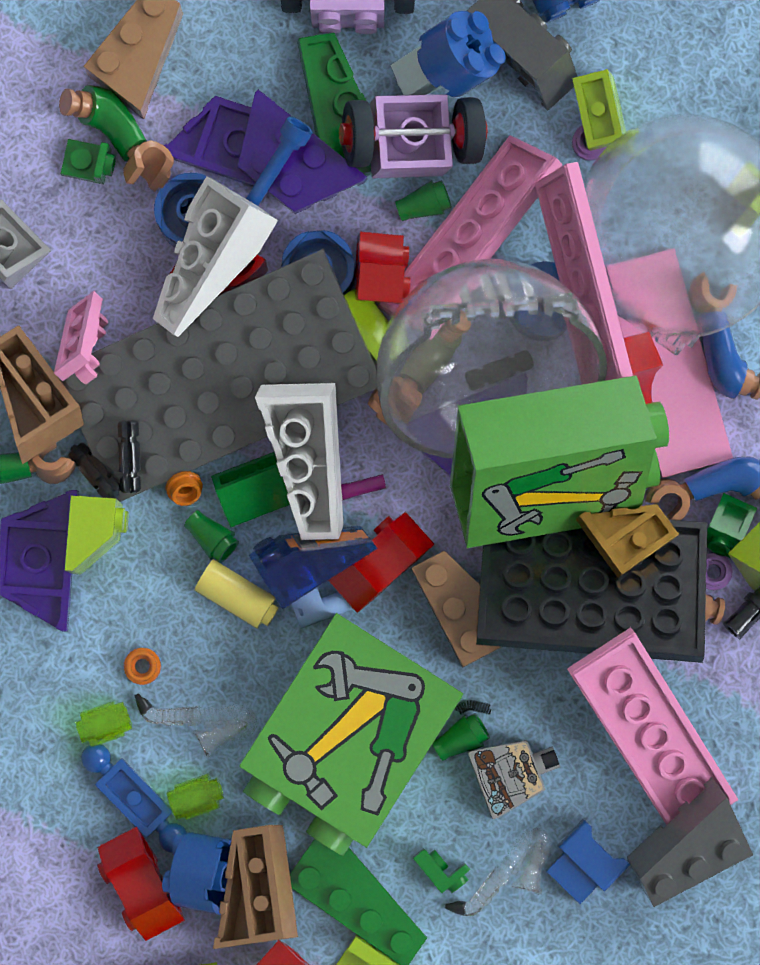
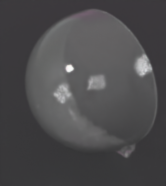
[583,114,760,355]
[376,259,607,459]

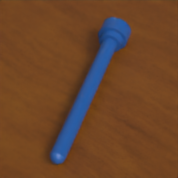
[246,117,313,206]

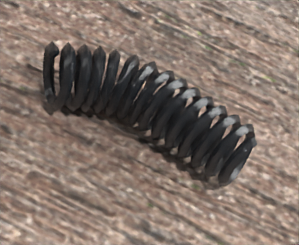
[455,700,492,715]

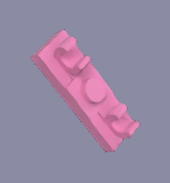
[54,291,108,384]

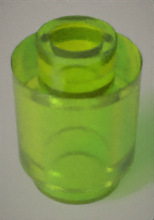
[75,701,133,747]
[167,773,225,820]

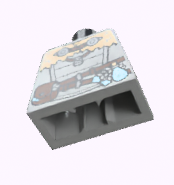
[467,740,560,819]

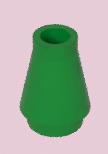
[395,180,452,222]
[184,510,239,563]
[433,713,490,761]

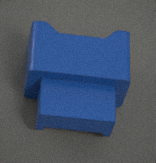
[545,819,630,904]

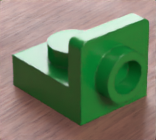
[60,139,116,185]
[707,493,757,558]
[412,848,470,894]

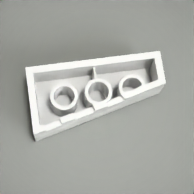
[255,383,344,540]

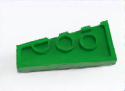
[297,33,371,175]
[290,839,427,965]

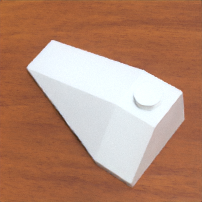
[153,176,278,337]

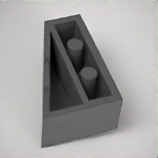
[467,0,578,111]
[627,777,753,907]

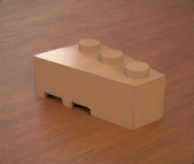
[83,0,183,119]
[0,325,84,465]
[411,551,501,668]
[213,825,298,949]

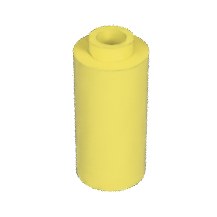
[194,559,279,629]

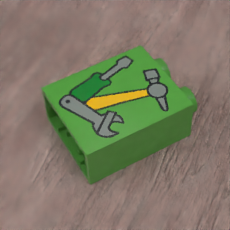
[450,375,669,548]
[239,613,464,856]

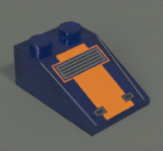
[249,526,378,609]

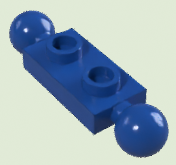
[81,743,187,853]

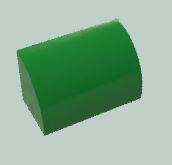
[211,452,290,528]

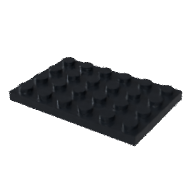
[476,520,707,663]

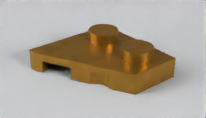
[576,504,679,578]

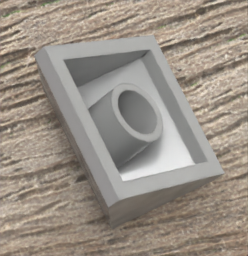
[0,199,51,289]

